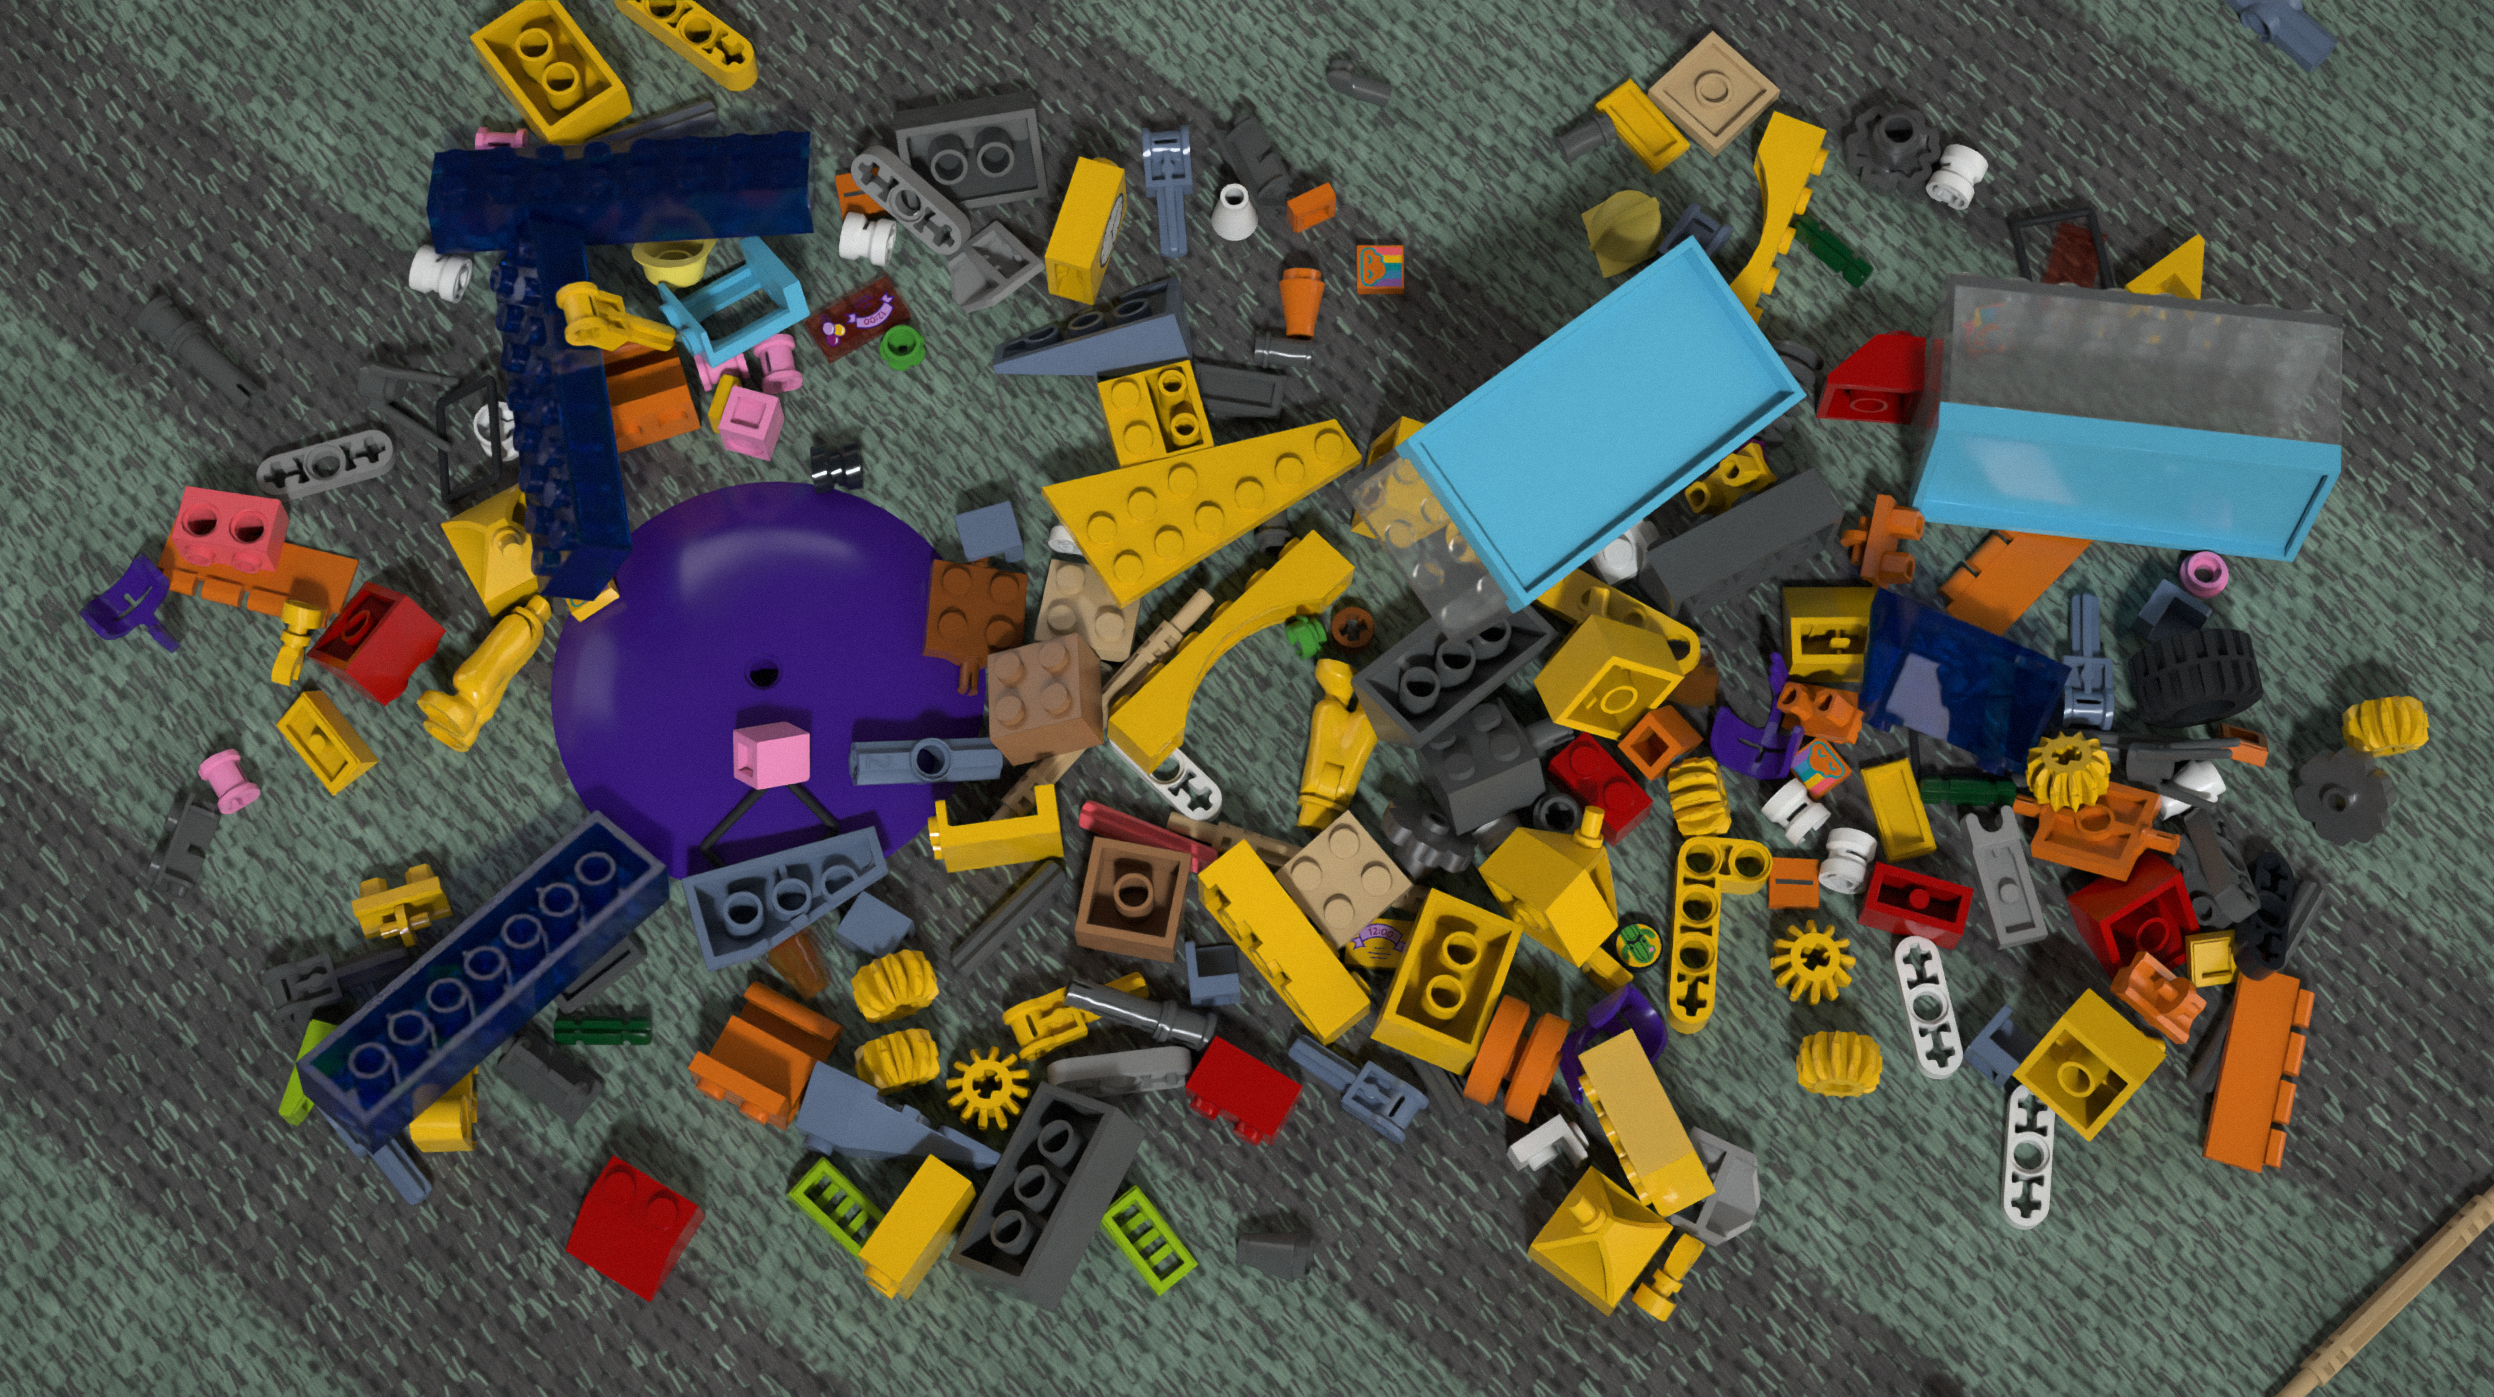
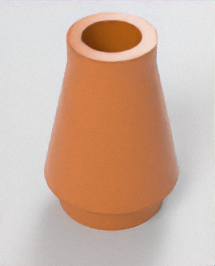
[1278,268,1325,339]

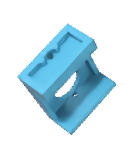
[657,233,810,369]

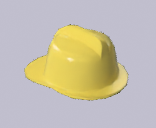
[1581,190,1665,278]
[631,204,723,293]

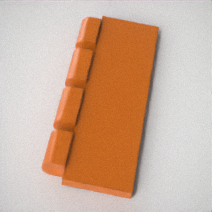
[157,516,359,629]
[1937,529,2094,649]
[2201,971,2315,1173]

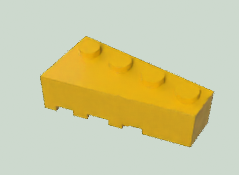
[1197,838,1372,1048]

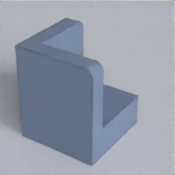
[954,501,1025,564]
[2129,578,2213,644]
[835,890,916,959]
[1184,940,1241,1009]
[1963,1003,2037,1089]

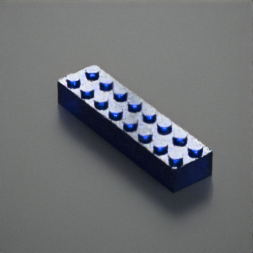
[426,130,816,254]
[490,219,633,601]
[295,810,670,1155]

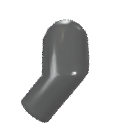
[1326,58,1392,107]

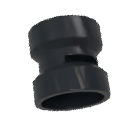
[810,442,864,494]

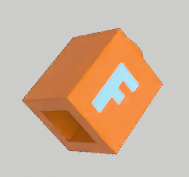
[1617,705,1704,781]

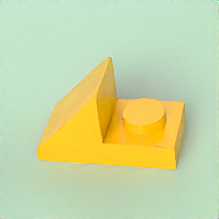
[2118,233,2205,318]

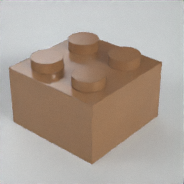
[987,632,1104,766]
[1075,836,1193,964]

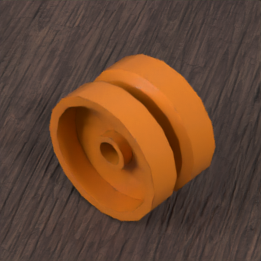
[1463,994,1571,1124]

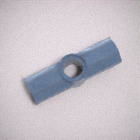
[2223,0,2339,73]
[848,737,1003,786]

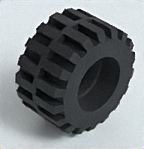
[2128,628,2264,728]

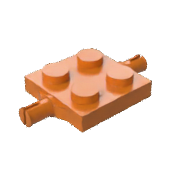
[2013,781,2180,882]

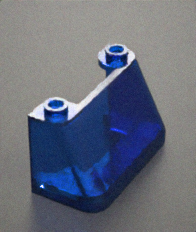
[1857,586,2072,776]

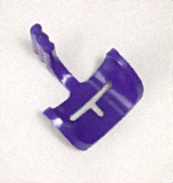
[80,553,181,653]
[1710,652,1805,782]
[1559,982,1668,1105]

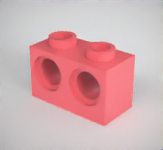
[171,486,290,573]

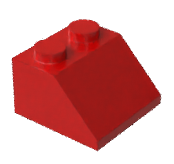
[1816,330,1926,425]
[306,581,446,706]
[2066,849,2202,981]
[565,1155,706,1303]

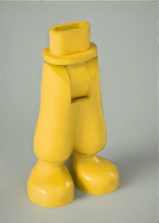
[417,595,552,752]
[1296,659,1379,834]

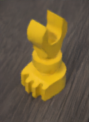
[271,599,326,687]
[1631,1233,1705,1322]

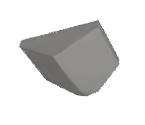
[946,220,1045,313]
[1655,1126,1761,1247]

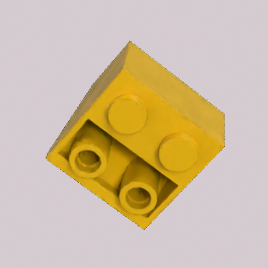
[1097,360,1215,469]
[1781,587,1891,682]

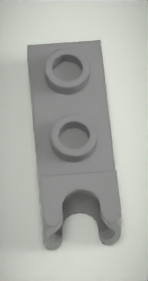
[1959,805,2048,950]

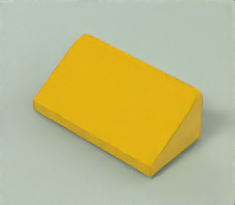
[276,690,379,796]

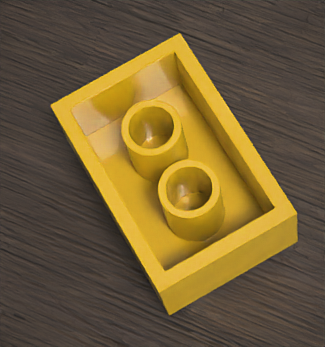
[469,0,634,162]
[1370,888,1524,1076]
[1577,1028,1716,1219]

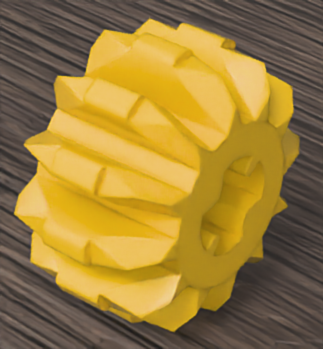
[2341,695,2429,758]
[2025,730,2111,813]
[1667,756,1732,840]
[1769,919,1856,1006]
[850,949,939,1024]
[854,1028,940,1097]
[1796,1030,1883,1099]
[946,1046,1032,1133]

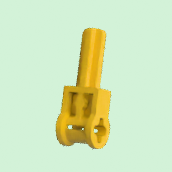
[555,281,676,352]
[1002,972,1149,1063]

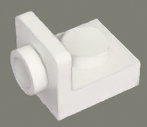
[1589,519,1661,587]
[1507,1114,1589,1171]

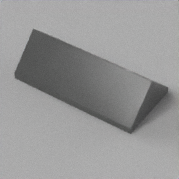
[1350,573,1560,750]

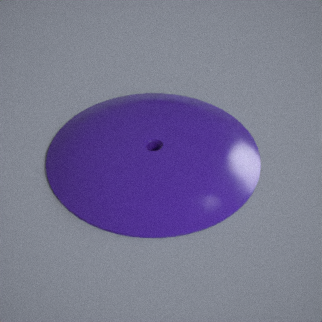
[551,481,986,880]

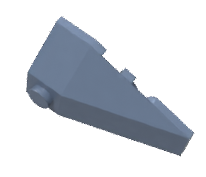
[993,276,1193,376]
[681,826,888,972]
[795,1061,1002,1173]

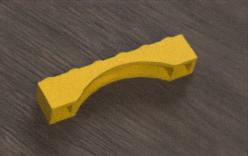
[1729,111,1830,326]
[1107,530,1355,775]

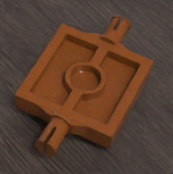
[922,557,1028,696]

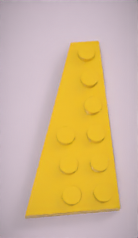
[1041,419,1362,610]

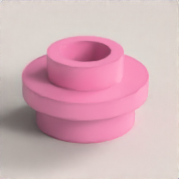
[2179,551,2229,599]

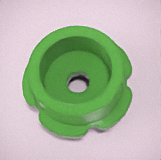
[879,325,926,371]
[1285,614,1327,661]

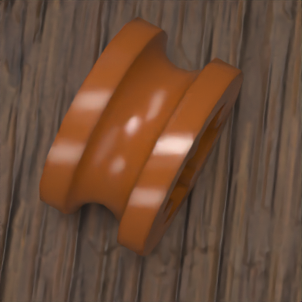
[1331,607,1375,654]

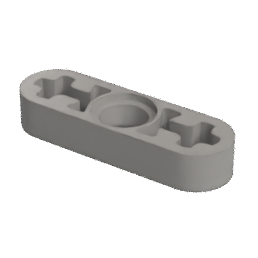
[851,145,971,255]
[256,430,397,502]
[1047,1046,1193,1098]

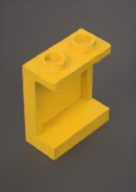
[928,784,1064,873]

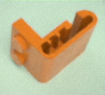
[578,339,701,456]
[688,981,844,1131]

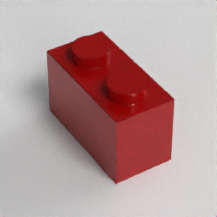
[1546,732,1653,847]
[1857,862,1974,950]
[1185,1036,1303,1146]

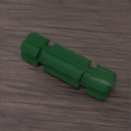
[1792,214,1874,288]
[1918,775,2016,807]
[553,1016,653,1045]

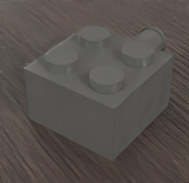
[1414,697,1575,836]

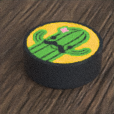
[1613,922,1663,973]

